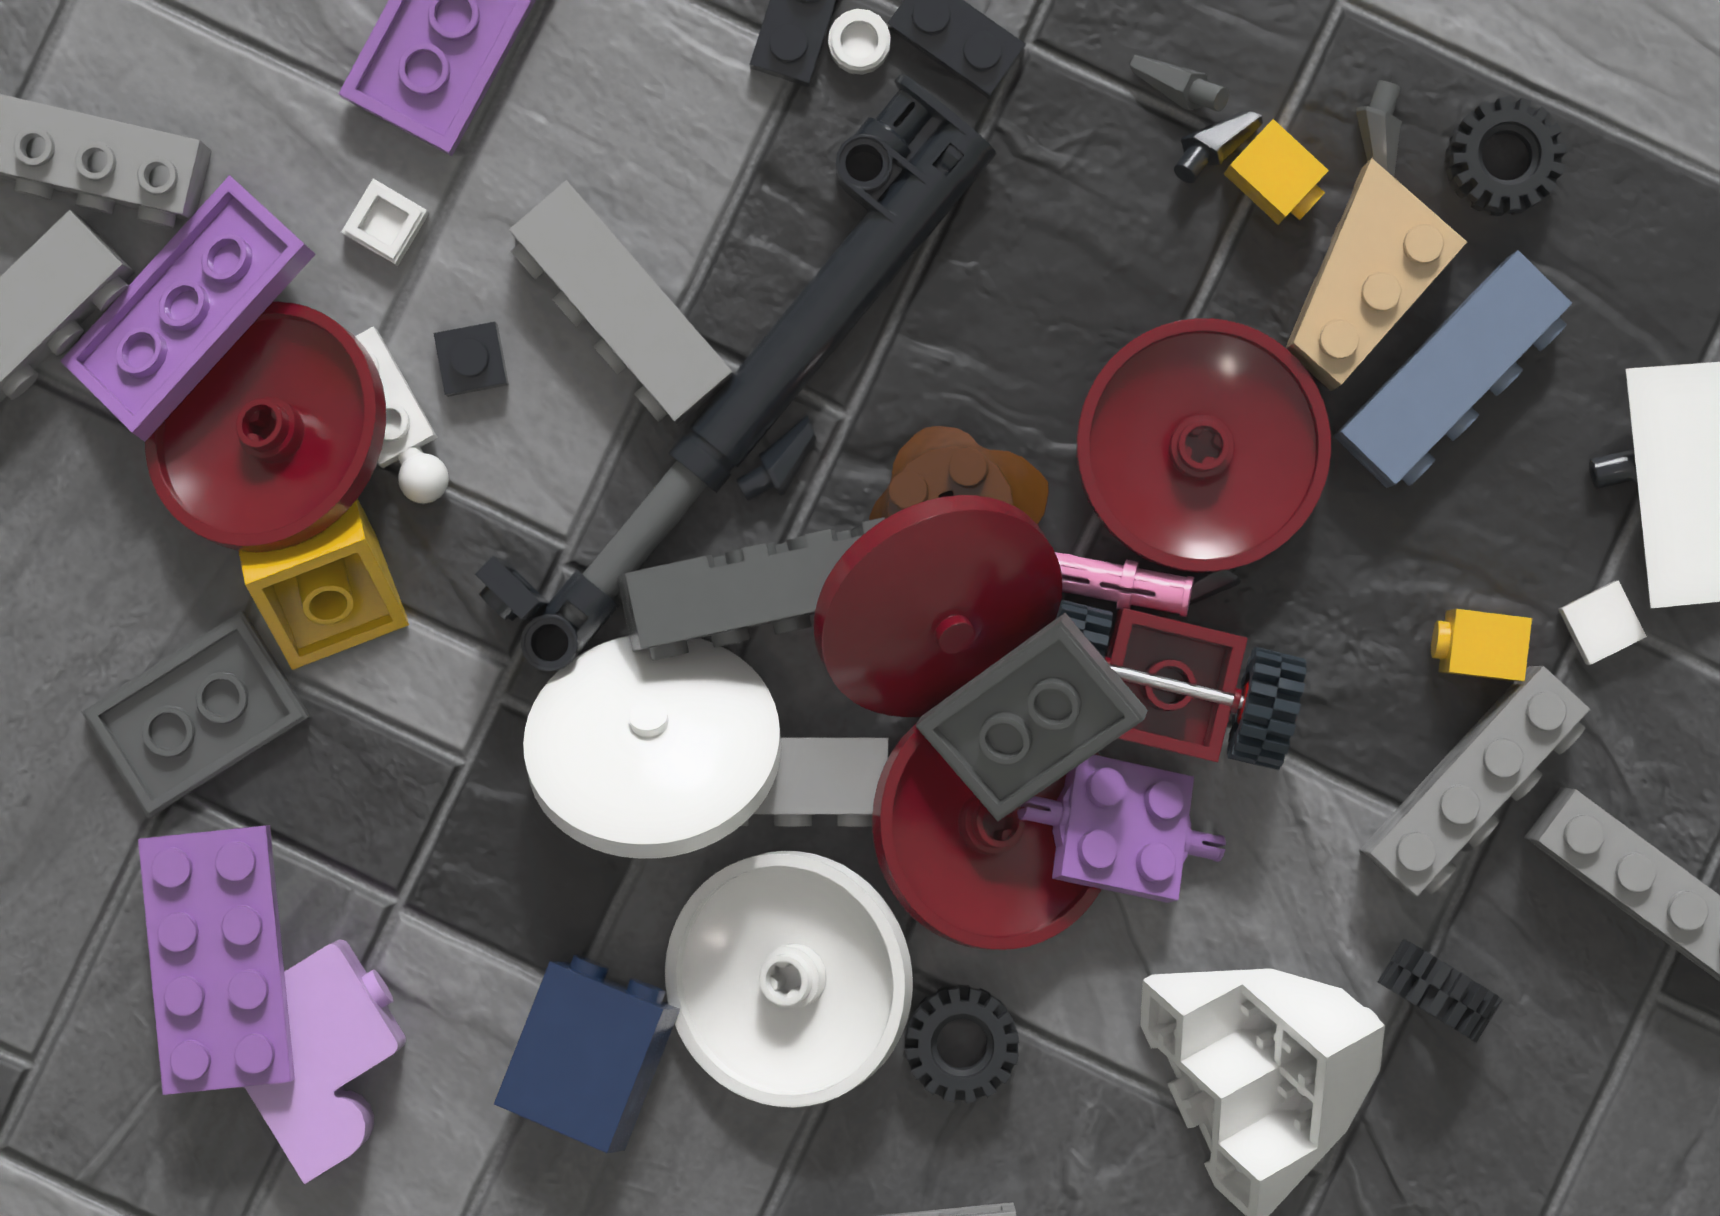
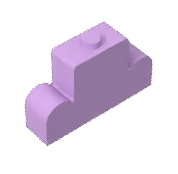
[245,940,406,1184]

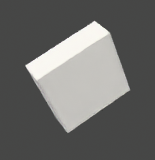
[341,179,429,266]
[1558,580,1647,665]

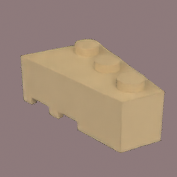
[1285,158,1467,391]

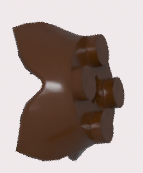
[869,426,1049,525]

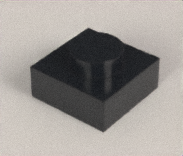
[433,322,509,397]

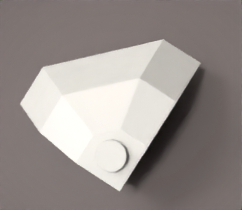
[1140,969,1385,1216]

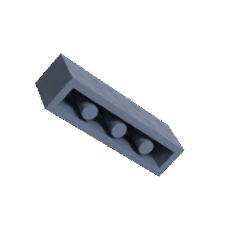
[1333,250,1572,488]

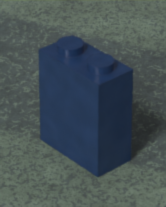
[494,955,680,1153]

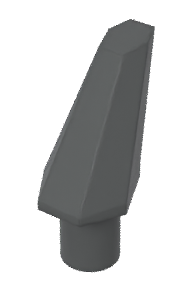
[1129,55,1229,112]
[1356,80,1402,177]

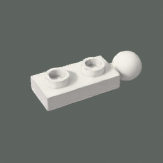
[355,326,449,504]

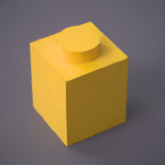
[1224,119,1329,225]
[1431,609,1532,681]

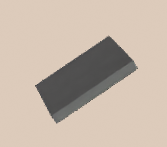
[82,611,311,818]
[916,613,1148,821]

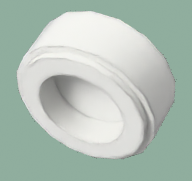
[828,9,891,75]

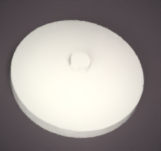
[523,636,781,859]
[665,851,913,1107]

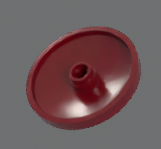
[145,301,386,552]
[1076,318,1331,573]
[814,495,1063,717]
[872,723,1102,950]

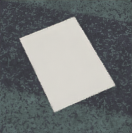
[1626,362,1720,608]

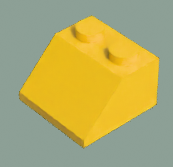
[239,498,409,670]

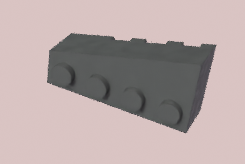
[617,517,885,660]

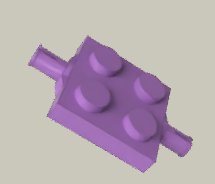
[1018,755,1226,903]

